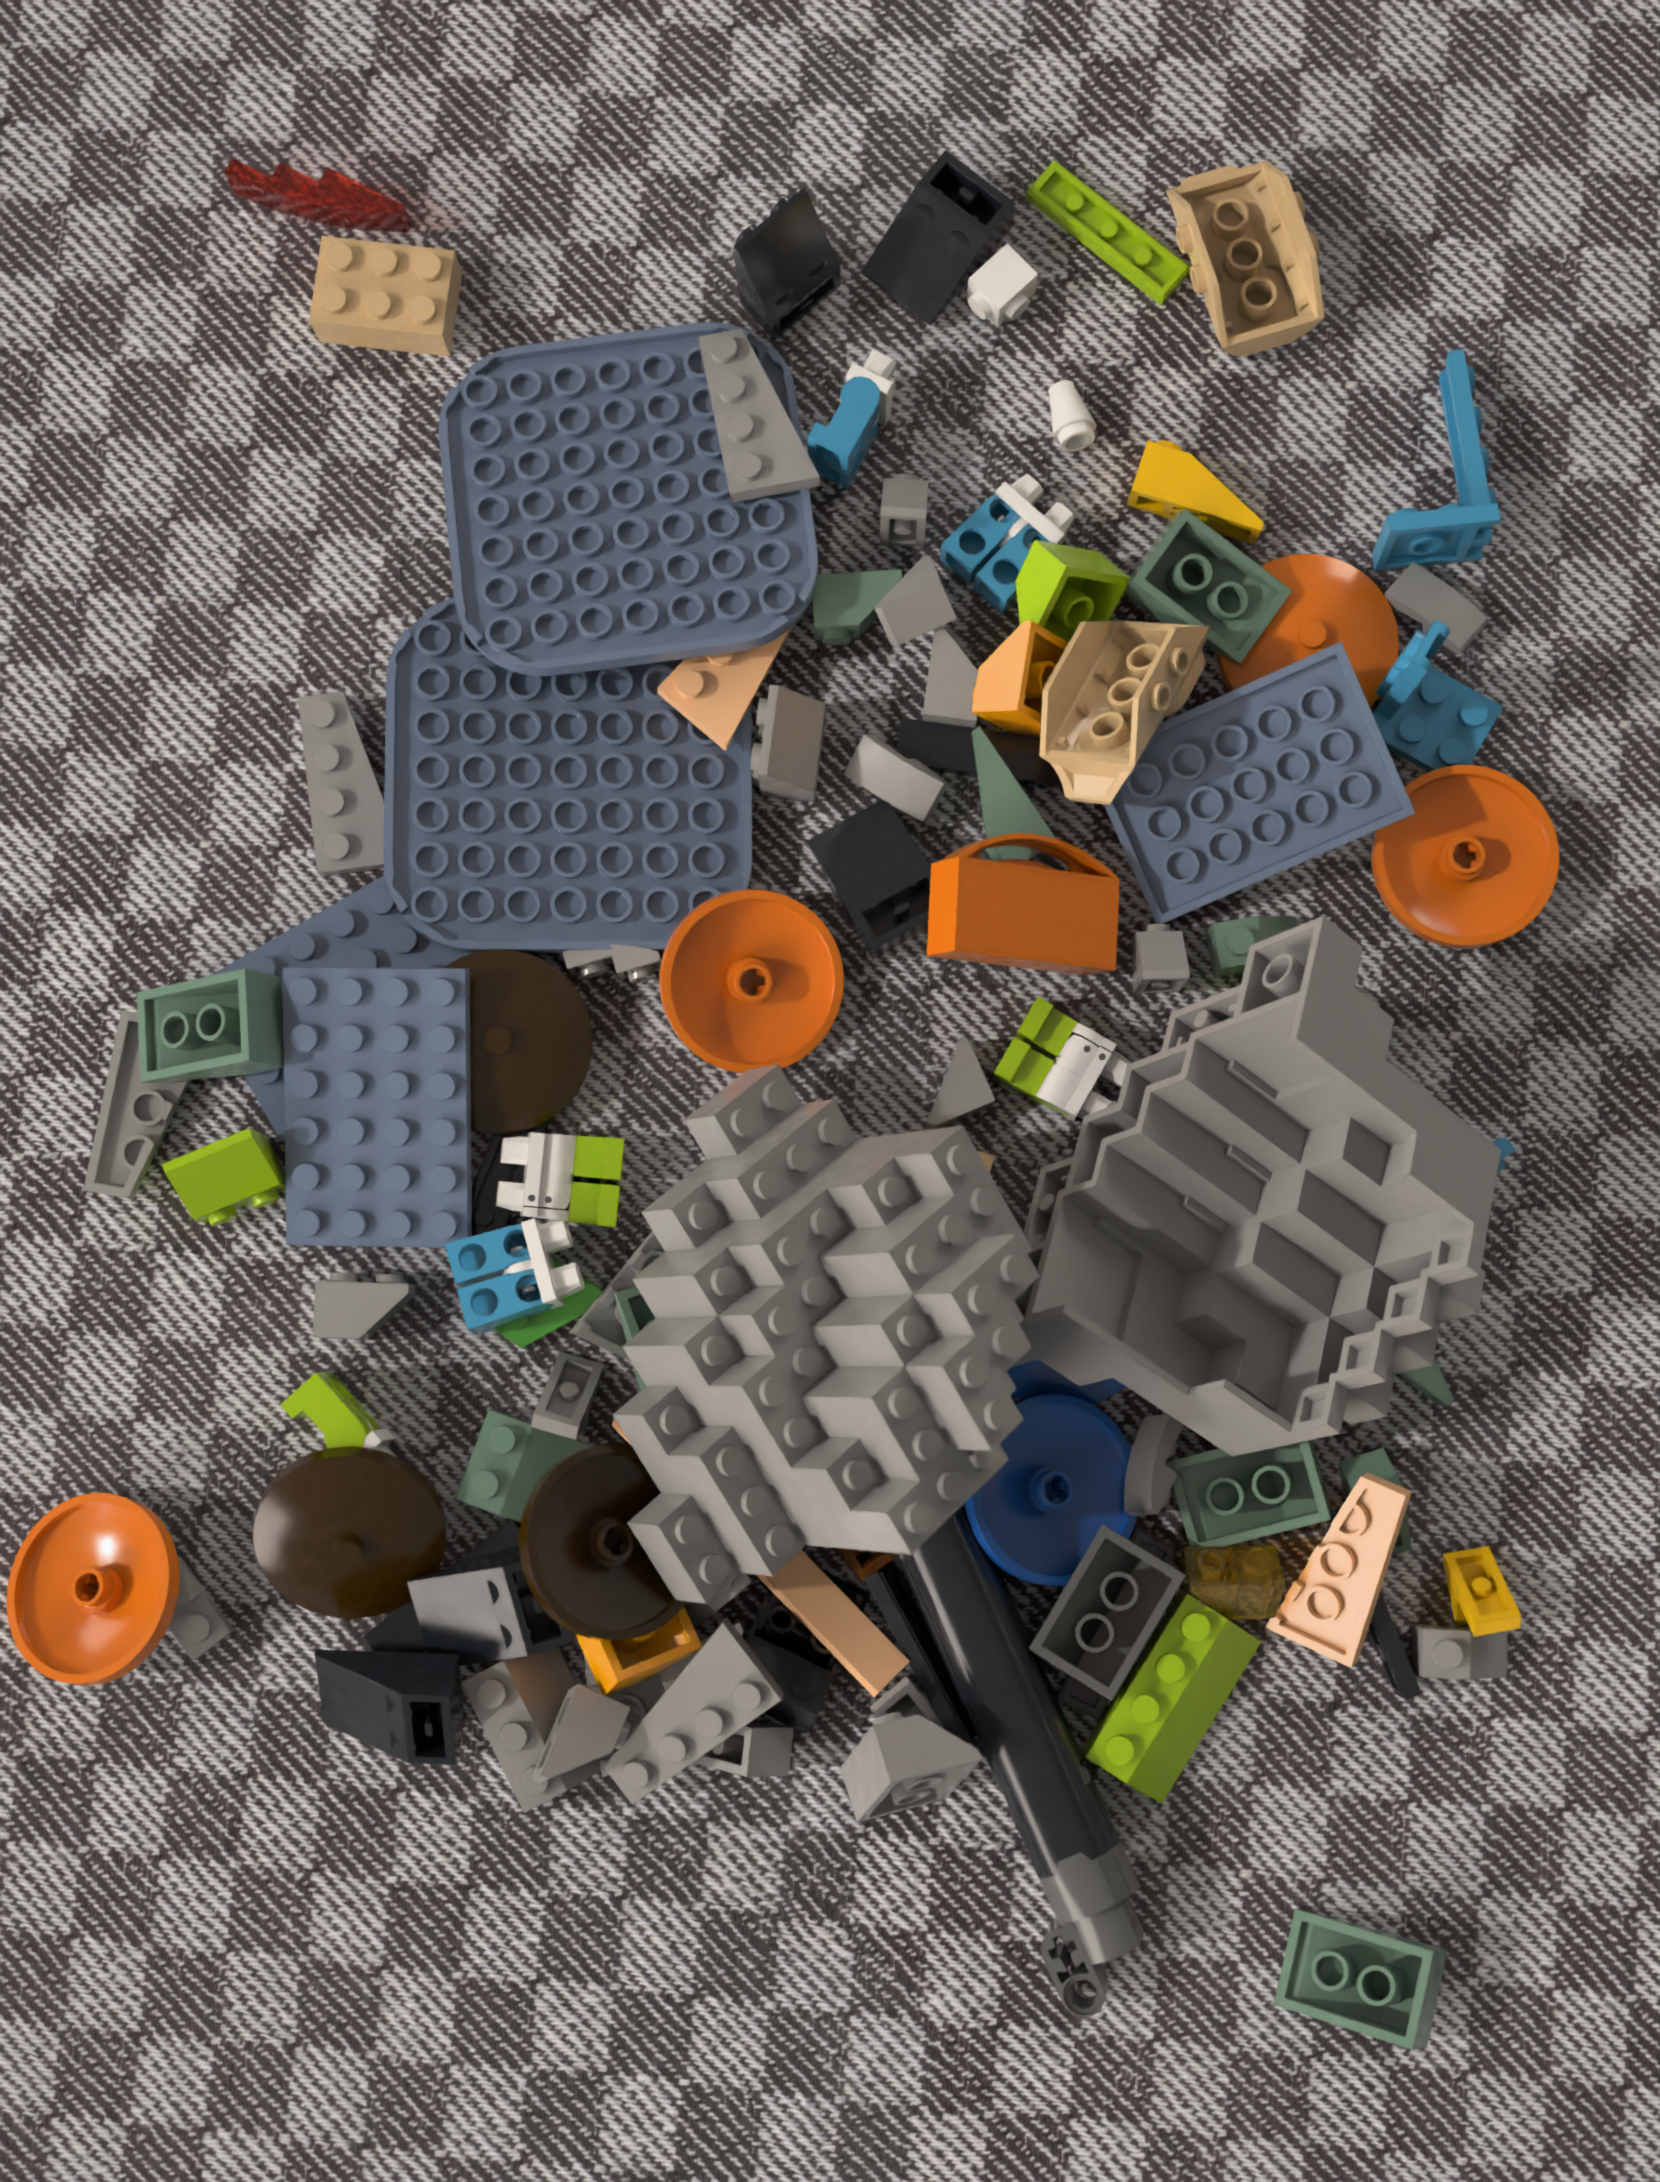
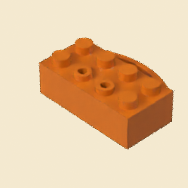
[927,833,1120,976]

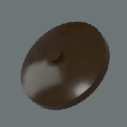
[444,950,593,1134]
[519,1444,687,1641]
[253,1446,446,1618]

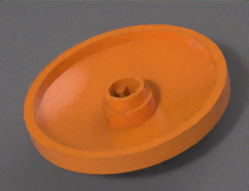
[1216,554,1399,708]
[1371,765,1559,949]
[659,889,844,1073]
[7,1493,180,1686]

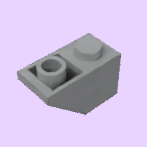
[313,1273,416,1340]

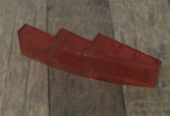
[224,158,412,233]

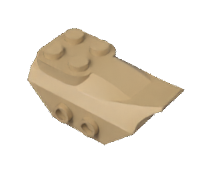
[1166,160,1325,356]
[1039,620,1210,805]

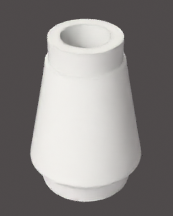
[1048,380,1096,452]

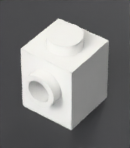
[967,243,1038,327]

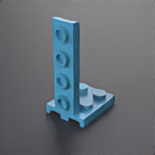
[1372,349,1501,571]
[1373,620,1503,772]

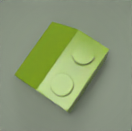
[1015,540,1130,642]
[162,1128,286,1227]

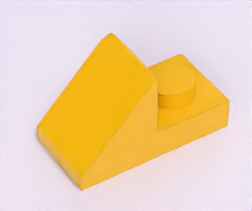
[1442,1546,1522,1637]

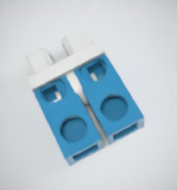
[808,350,897,489]
[939,474,1075,615]
[445,1218,585,1335]

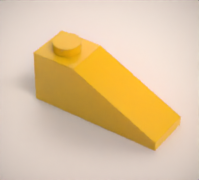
[1127,440,1264,545]

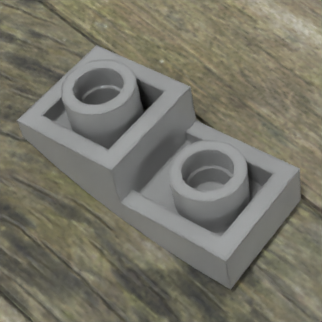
[1385,562,1487,654]
[844,734,948,822]
[562,944,662,983]
[1124,1414,1184,1516]

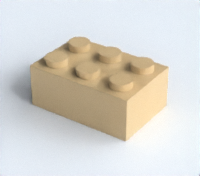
[309,236,462,357]

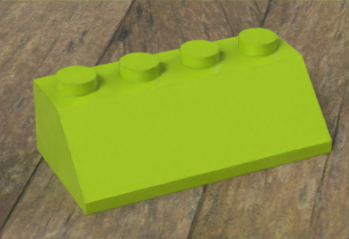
[1081,1590,1261,1803]

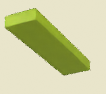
[1025,160,1190,306]

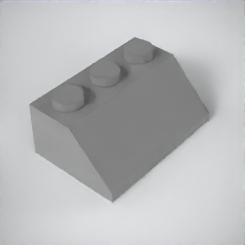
[461,1647,601,1813]
[840,1712,982,1822]

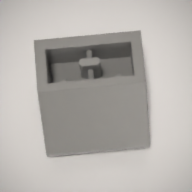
[750,684,826,802]

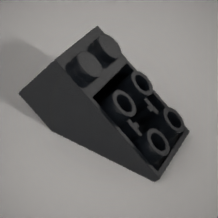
[861,150,1016,326]
[733,188,841,341]
[806,799,931,960]
[407,1546,574,1666]
[745,1570,871,1734]
[315,1650,465,1765]

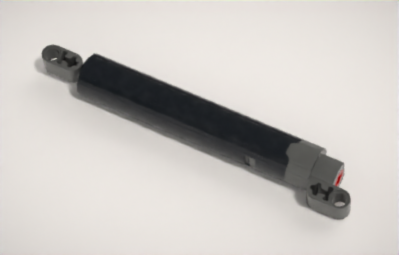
[896,1503,1144,2018]

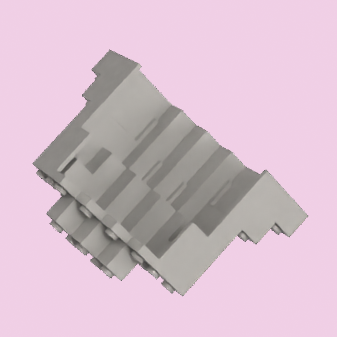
[1012,916,1501,1457]
[613,1064,1040,1604]

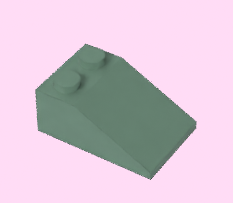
[1123,508,1292,665]
[137,968,284,1083]
[455,1409,595,1522]
[1166,1440,1334,1554]
[1274,1908,1447,2050]

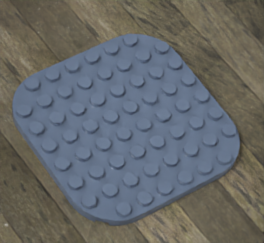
[439,322,819,676]
[384,598,752,953]

